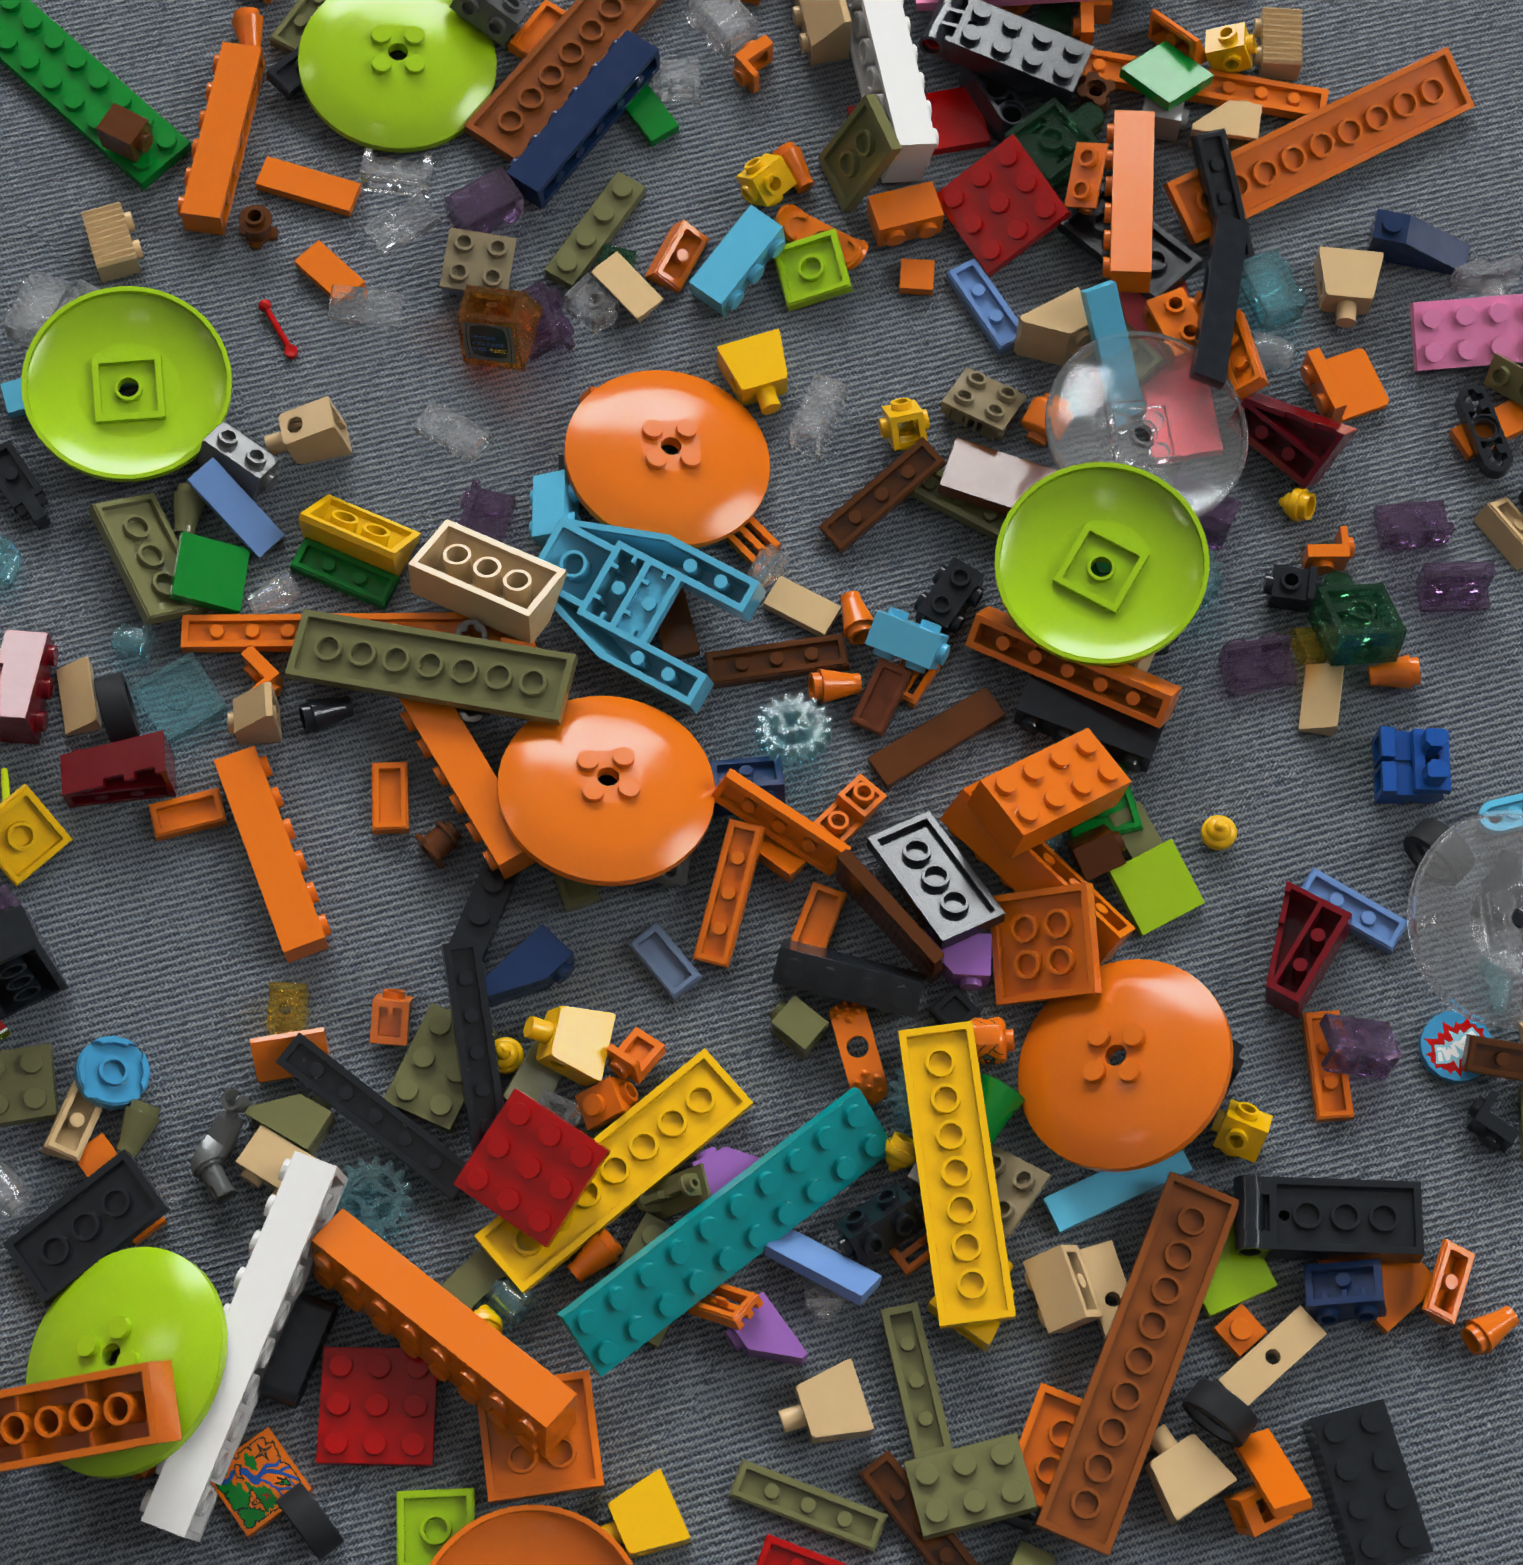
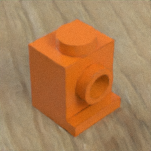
[1223,1484,1293,1537]

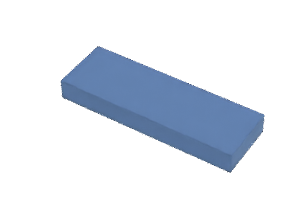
[946,258,1019,355]
[186,457,285,559]
[1301,867,1409,955]
[764,1229,882,1306]

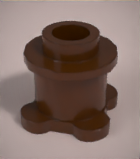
[1076,71,1116,116]
[238,204,279,250]
[415,821,462,869]

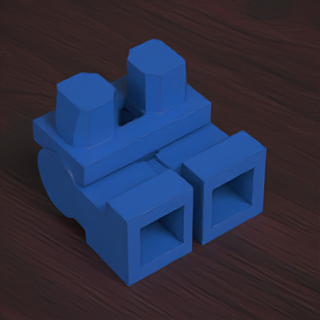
[1372,726,1452,804]

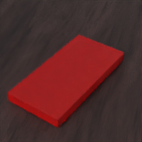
[847,87,990,156]

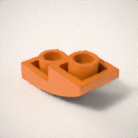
[814,773,887,843]

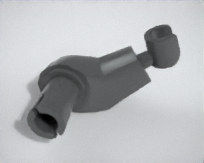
[190,1089,250,1205]

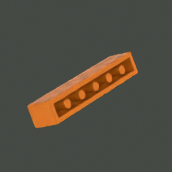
[177,42,266,236]
[1102,110,1155,293]
[965,606,1182,729]
[399,698,536,880]
[214,745,332,963]
[940,781,1136,965]

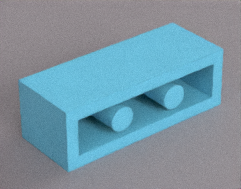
[689,205,786,317]

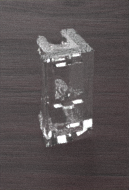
[359,148,435,198]

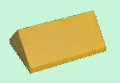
[298,494,421,577]

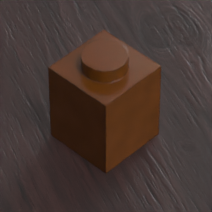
[96,103,154,163]
[1065,824,1126,882]

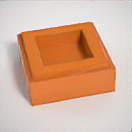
[899,258,935,296]

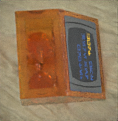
[457,285,543,371]

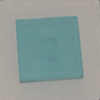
[130,651,229,745]

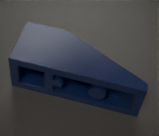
[1366,209,1470,277]
[485,924,575,1008]

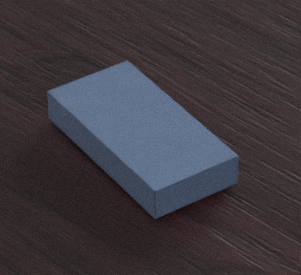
[628,922,702,1002]

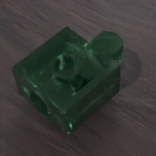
[1004,97,1104,192]
[1307,571,1407,666]

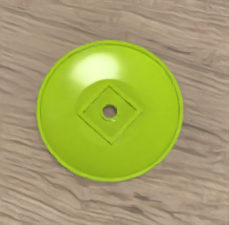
[298,0,497,153]
[21,286,232,482]
[994,462,1210,666]
[26,1247,228,1479]

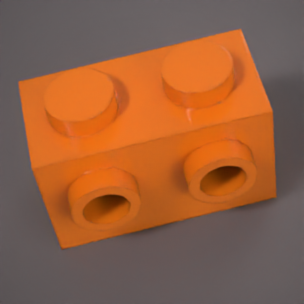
[866,181,944,247]
[1142,287,1199,373]

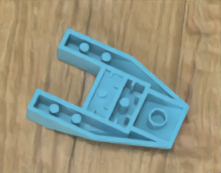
[538,518,766,714]

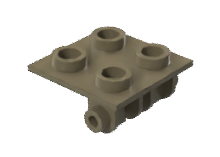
[439,227,517,306]
[940,367,1027,441]
[991,1145,1051,1240]

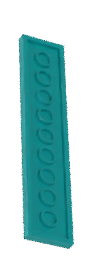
[557,1087,890,1377]

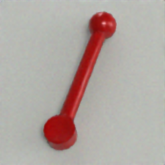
[258,299,298,359]

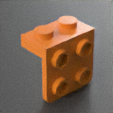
[1300,347,1389,423]

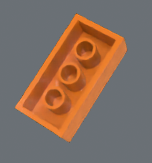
[967,728,1132,859]

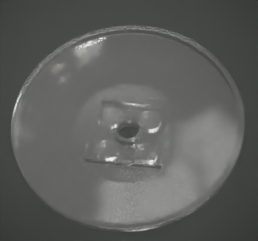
[1045,331,1248,518]
[1407,810,1523,1030]

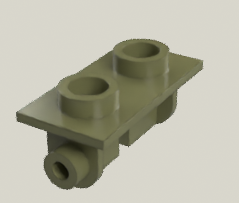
[1483,353,1523,406]
[636,1163,711,1220]

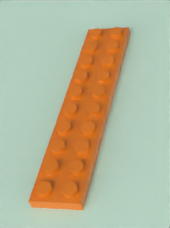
[1163,46,1475,246]

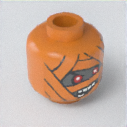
[969,1017,1015,1065]

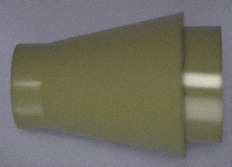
[173,483,206,535]
[116,1099,161,1157]

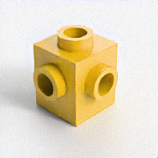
[1205,22,1257,73]
[736,153,797,207]
[878,398,930,451]
[1211,1099,1273,1163]

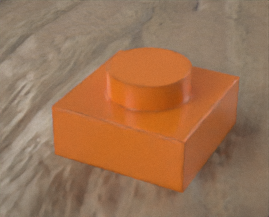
[1212,1303,1267,1359]

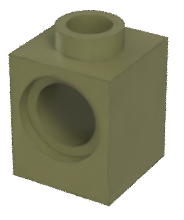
[770,995,829,1059]

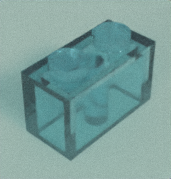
[1240,248,1307,333]

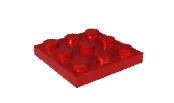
[937,134,1071,277]
[453,1088,611,1247]
[316,1347,438,1467]

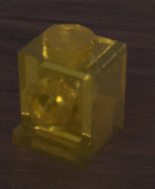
[266,982,311,1035]

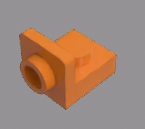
[240,645,285,698]
[370,988,414,1046]

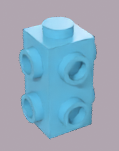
[529,469,581,548]
[865,606,950,673]

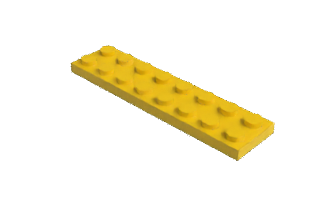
[898,1021,1016,1329]
[474,1048,753,1296]

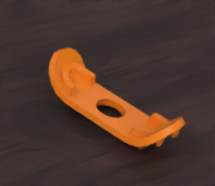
[775,204,869,271]
[829,1000,888,1105]

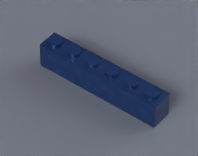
[506,30,662,209]

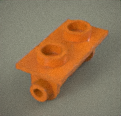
[1064,142,1109,215]

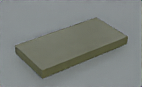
[89,493,209,625]

